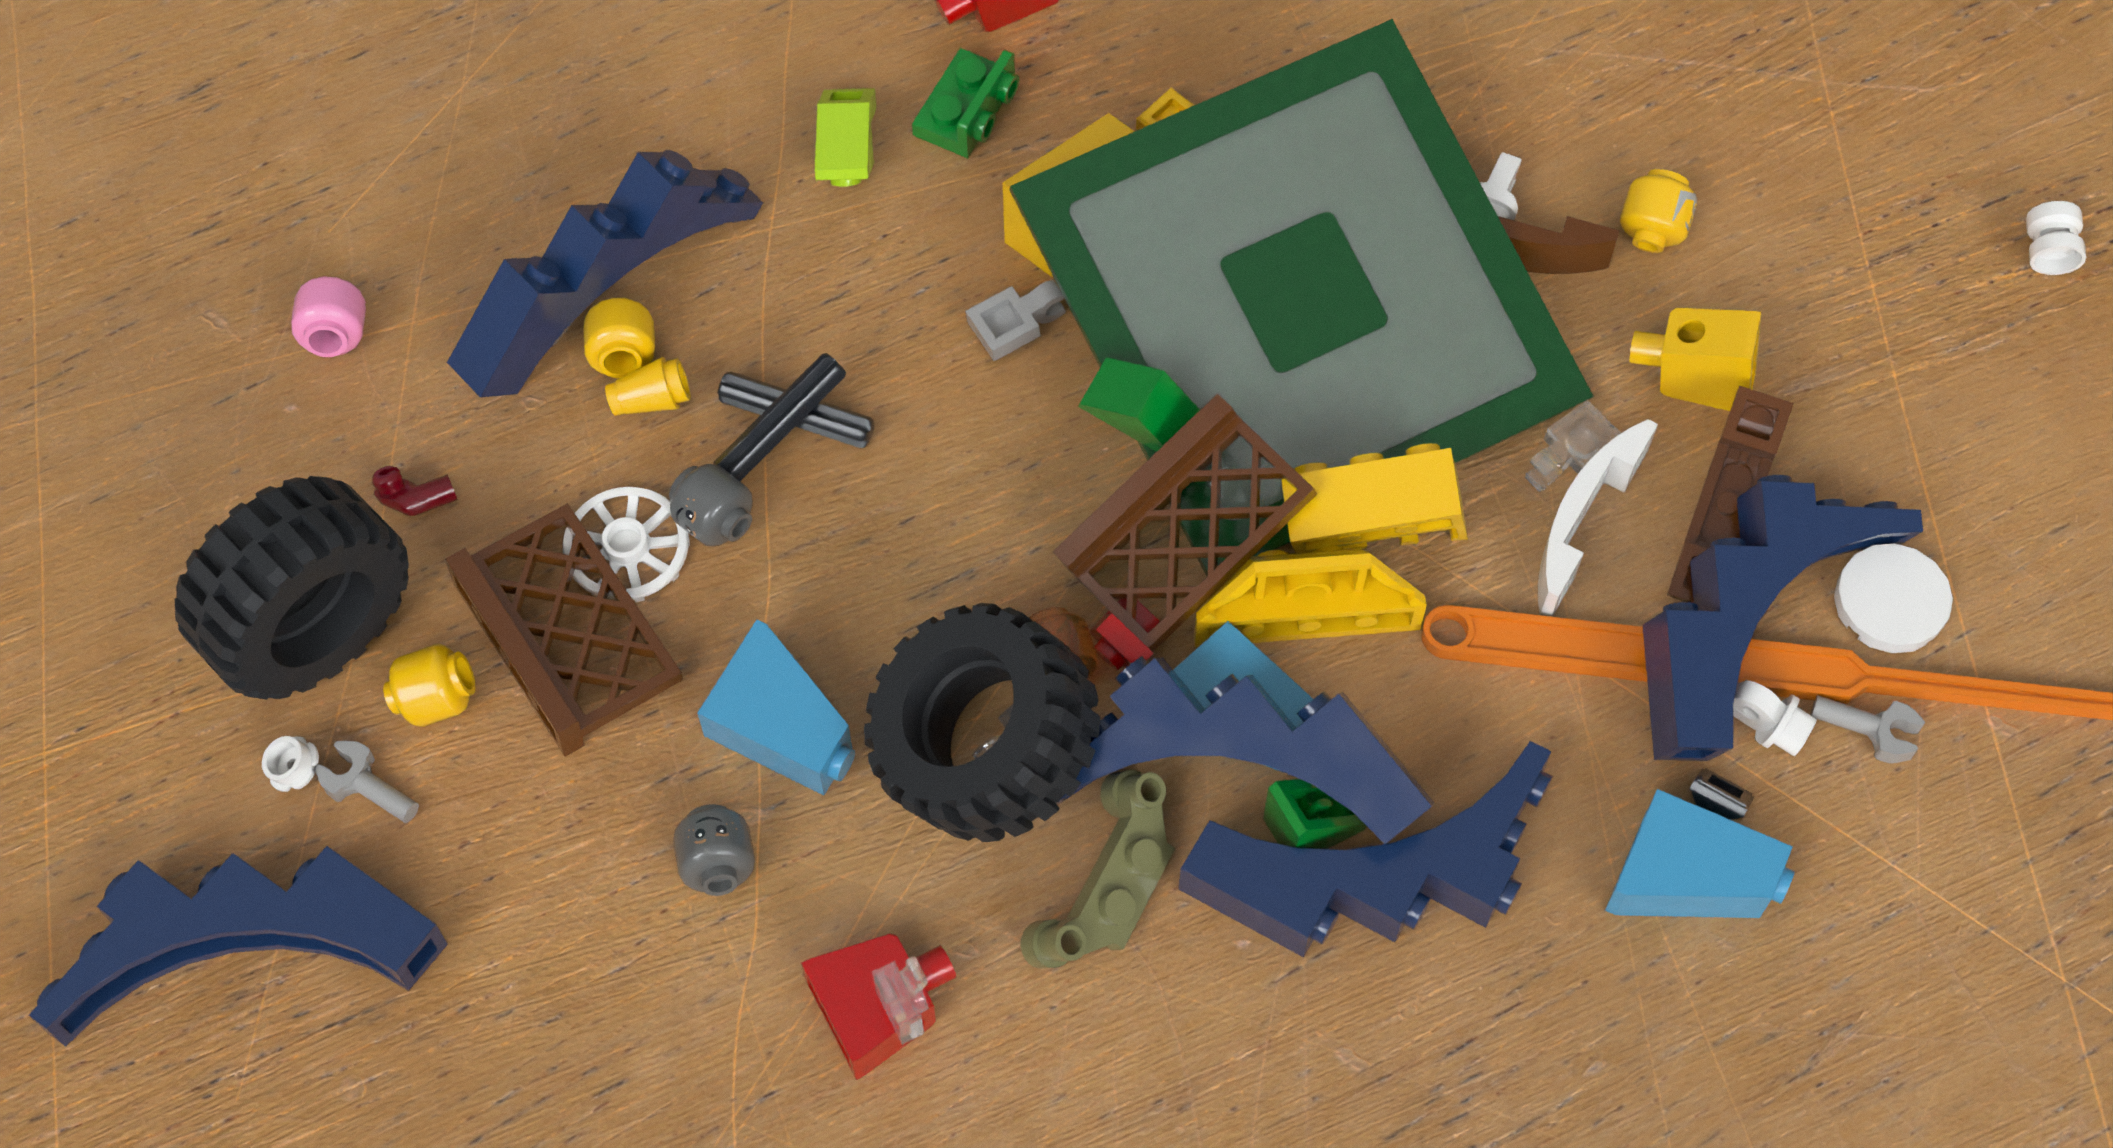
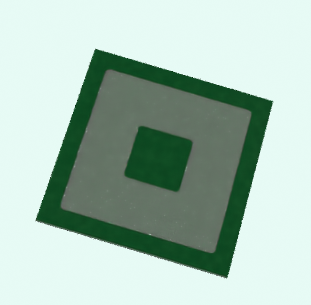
[1009,19,1594,577]

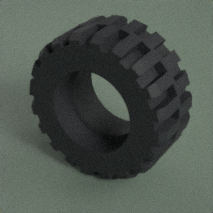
[174,476,409,700]
[864,603,1100,842]

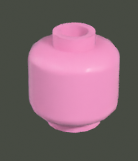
[291,276,366,357]

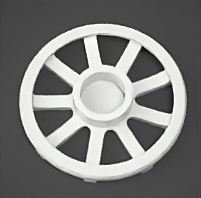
[563,487,690,602]

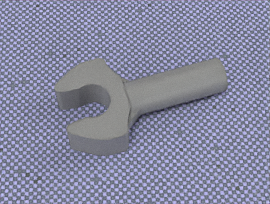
[1810,695,1925,763]
[314,741,419,823]

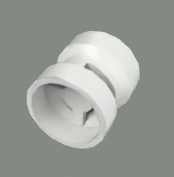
[2026,201,2086,275]

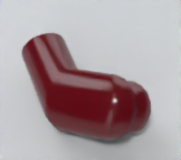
[372,466,458,516]

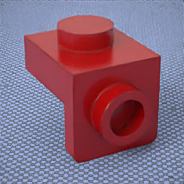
[1088,599,1160,671]

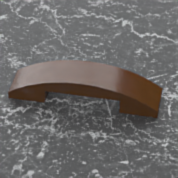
[1498,216,1620,274]
[1667,386,1794,603]

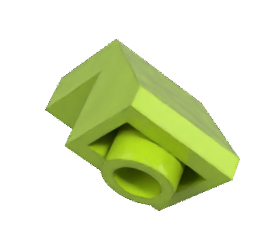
[815,88,877,187]

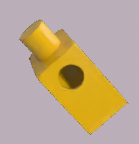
[1630,308,1761,411]

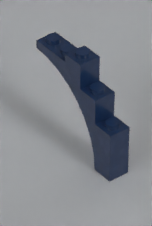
[447,150,764,397]
[1643,475,1923,761]
[1056,656,1435,844]
[1178,741,1553,958]
[29,846,448,1047]

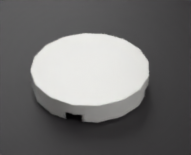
[1834,543,1953,653]

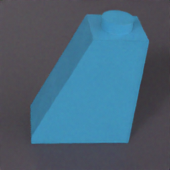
[697,619,855,796]
[1173,621,1313,772]
[1605,789,1795,918]

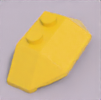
[1194,546,1427,648]

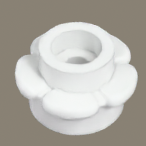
[262,736,319,792]

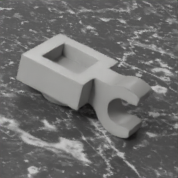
[965,280,1066,361]

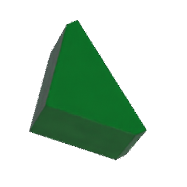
[1078,357,1200,452]
[1263,779,1367,849]

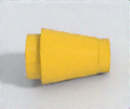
[605,357,691,416]

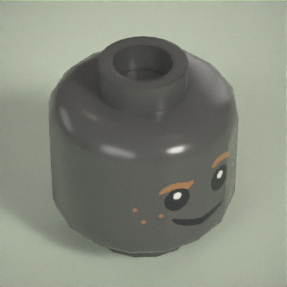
[669,464,753,547]
[673,804,755,896]

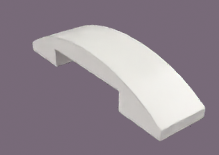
[1538,419,1658,617]

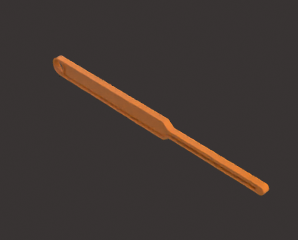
[1421,605,2113,720]

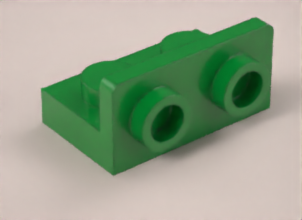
[912,48,1019,159]

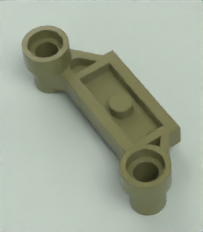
[1021,770,1175,969]

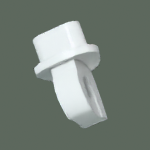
[1480,152,1522,220]
[1733,680,1817,756]

